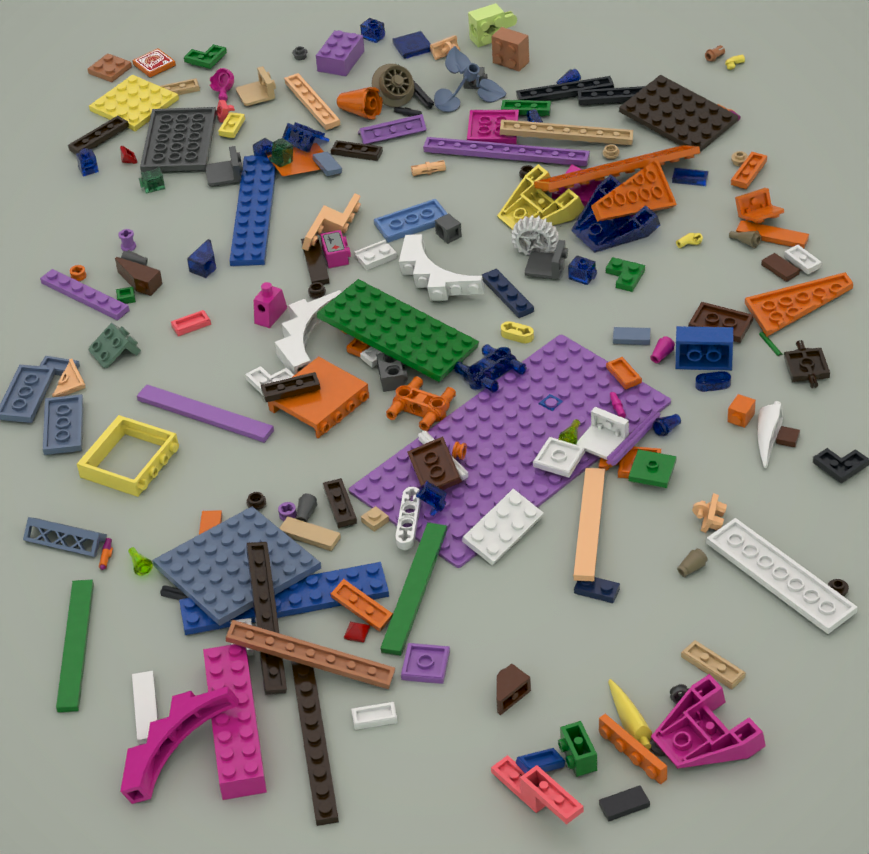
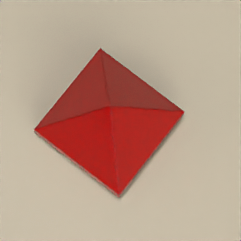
[120,146,137,164]
[344,621,370,643]

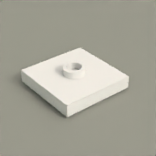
[533,437,585,478]

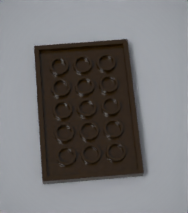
[619,75,738,152]

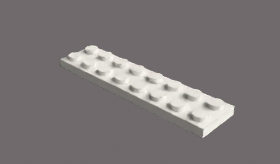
[706,518,858,634]

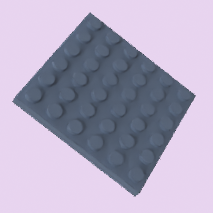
[152,506,322,626]

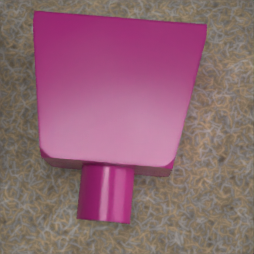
[253,282,287,328]

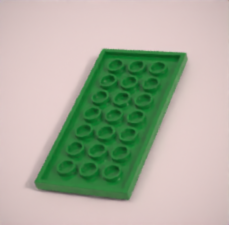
[317,279,479,382]

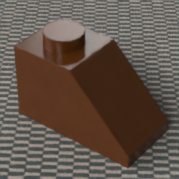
[497,664,531,715]

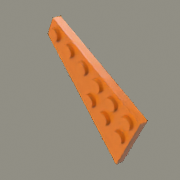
[591,158,677,222]
[745,272,853,337]

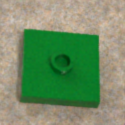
[628,449,677,488]

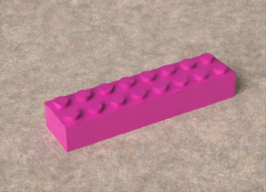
[203,644,267,800]

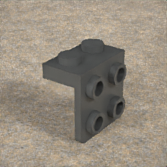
[205,146,243,186]
[525,240,568,279]

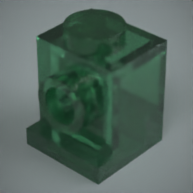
[269,138,293,167]
[138,166,165,193]

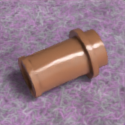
[705,45,725,61]

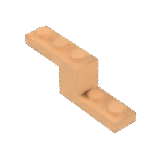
[302,193,361,251]

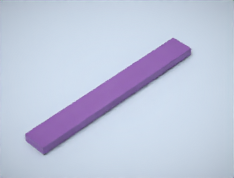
[137,384,274,443]

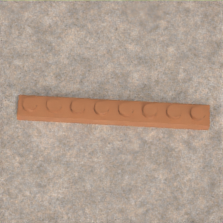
[226,620,395,690]

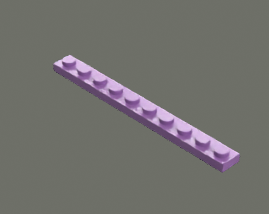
[423,137,590,166]

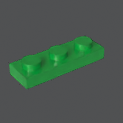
[501,100,551,116]

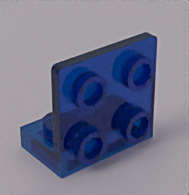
[281,122,329,153]

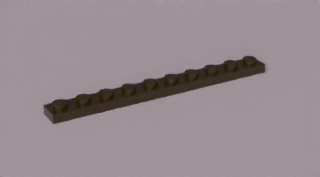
[291,661,339,826]

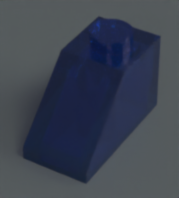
[187,239,216,278]

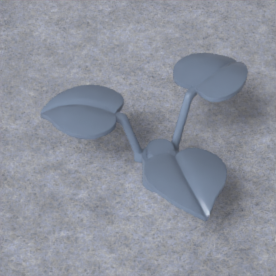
[434,46,507,112]

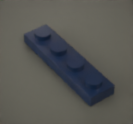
[482,268,534,318]

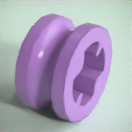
[278,502,297,521]

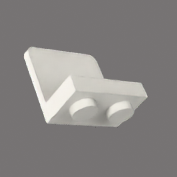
[577,407,629,460]

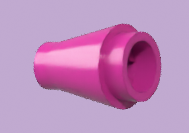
[650,336,675,364]

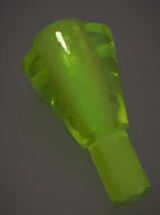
[559,419,580,445]
[128,547,153,576]

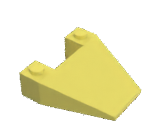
[497,164,585,230]

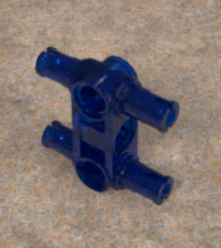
[454,344,527,393]

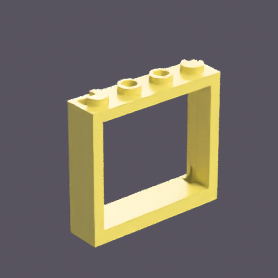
[77,415,179,497]

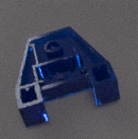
[571,174,660,253]

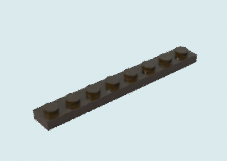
[246,542,287,695]

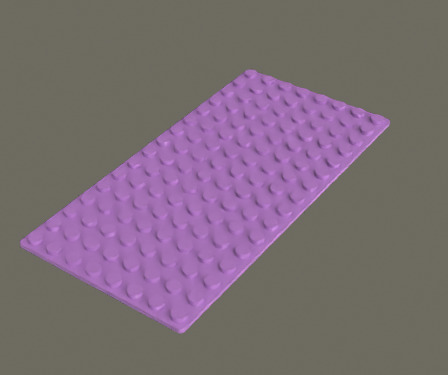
[349,335,671,568]

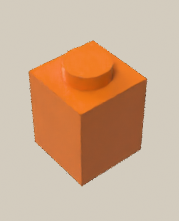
[728,394,756,428]

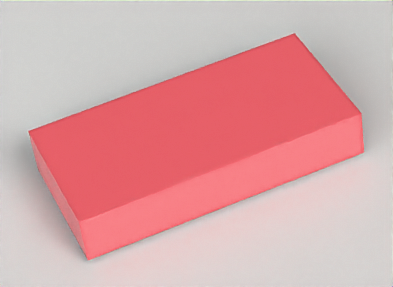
[171,310,211,336]

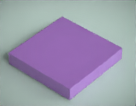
[401,643,450,684]

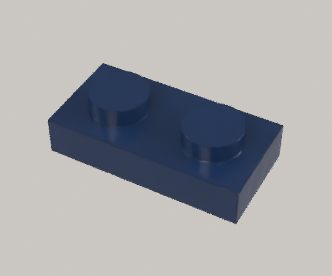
[574,577,620,603]

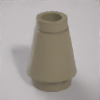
[677,548,708,577]

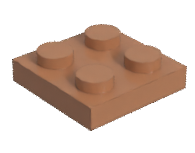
[88,53,132,82]

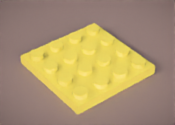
[89,75,179,131]

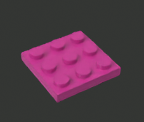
[467,110,519,144]

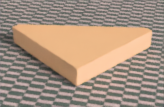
[52,358,86,397]

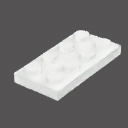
[462,489,544,566]

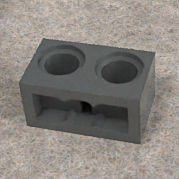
[376,353,408,392]

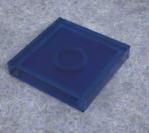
[392,31,431,59]

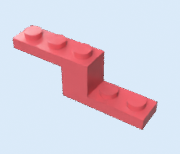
[491,755,584,825]

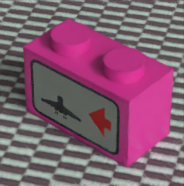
[320,230,351,268]

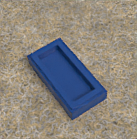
[516,748,566,773]

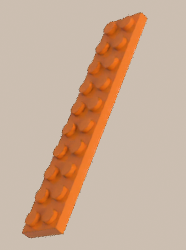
[534,145,700,192]

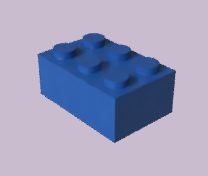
[675,326,733,371]

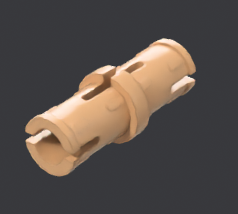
[411,160,446,176]

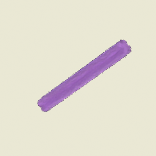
[607,411,661,466]

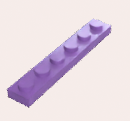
[40,269,130,321]

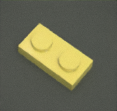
[218,112,245,138]

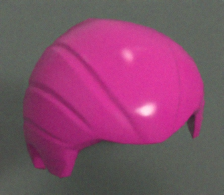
[210,68,234,101]

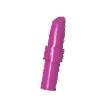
[610,392,626,418]

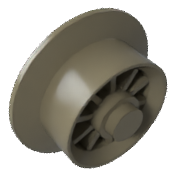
[371,64,414,107]

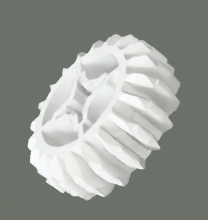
[511,215,559,256]

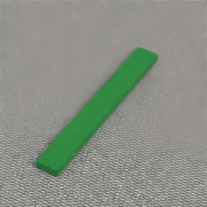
[380,522,447,656]
[56,579,94,712]

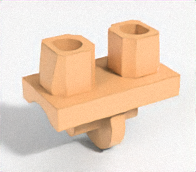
[430,35,460,60]
[692,493,727,533]

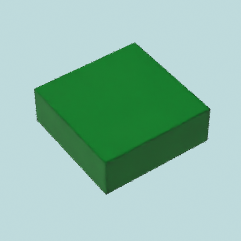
[116,287,136,304]

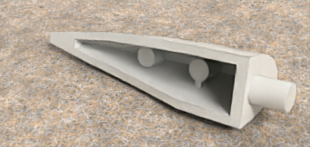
[757,401,784,468]

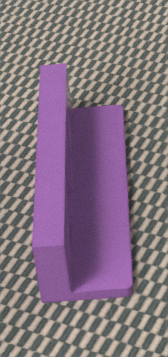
[358,114,427,144]

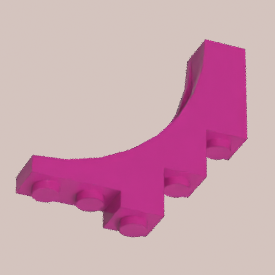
[120,686,239,804]

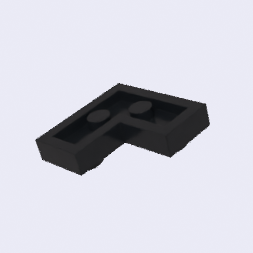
[813,448,869,483]

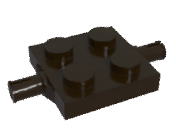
[784,340,830,388]

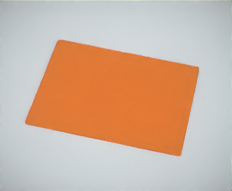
[264,143,324,176]

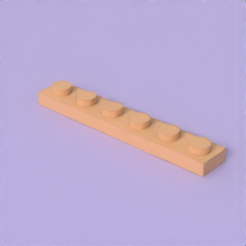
[284,73,340,130]

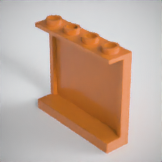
[268,356,369,438]

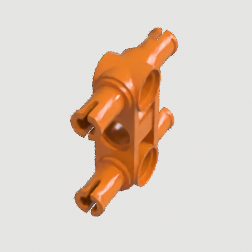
[386,376,456,431]

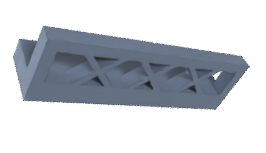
[23,517,107,557]

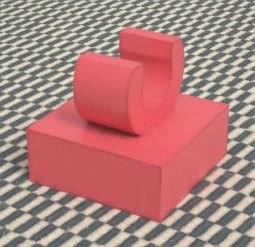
[216,100,235,122]

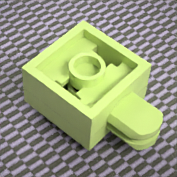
[468,3,517,47]

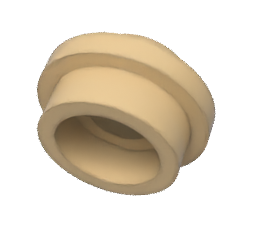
[603,144,620,159]
[731,151,748,166]

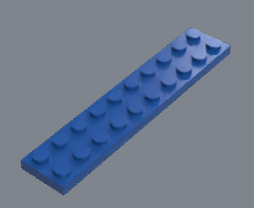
[230,155,276,266]
[179,562,389,635]

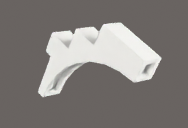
[399,234,485,301]
[275,290,341,375]

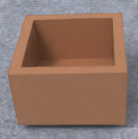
[491,27,529,71]

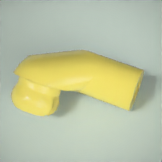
[725,54,745,70]
[676,233,703,248]

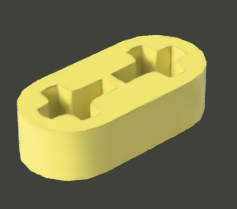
[501,321,534,343]

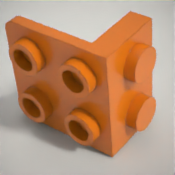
[735,188,784,223]

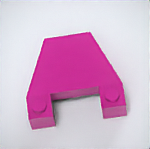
[651,674,766,769]

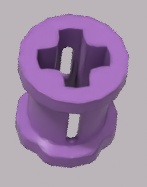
[118,229,136,251]

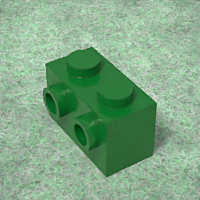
[558,721,597,777]

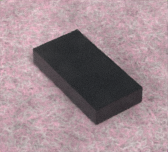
[599,785,650,822]

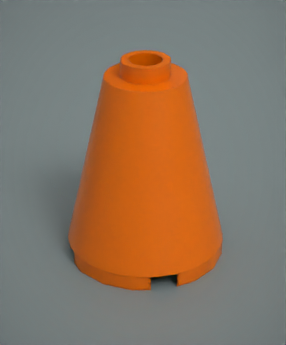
[337,87,383,119]

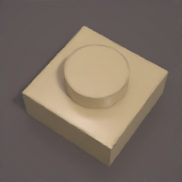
[361,506,389,532]

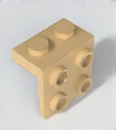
[236,66,276,106]

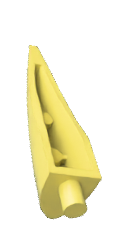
[608,679,652,750]

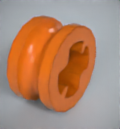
[70,265,86,281]
[452,441,467,460]

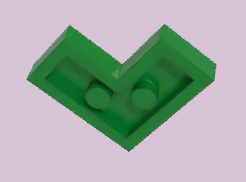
[184,44,227,69]
[606,257,645,292]

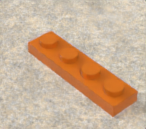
[599,713,667,784]

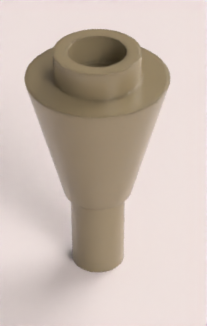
[729,231,761,248]

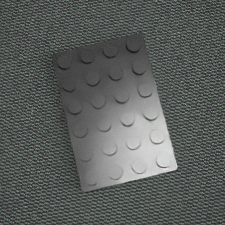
[140,107,216,173]

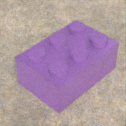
[316,30,365,76]

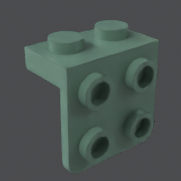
[89,322,141,368]

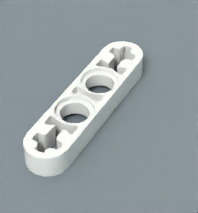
[396,487,421,550]

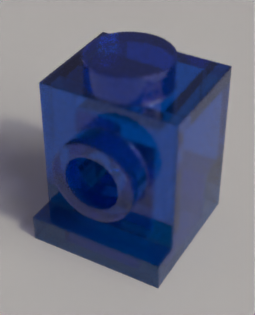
[76,148,99,177]

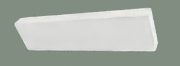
[132,671,158,745]

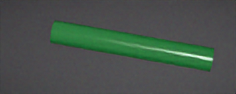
[759,332,783,356]

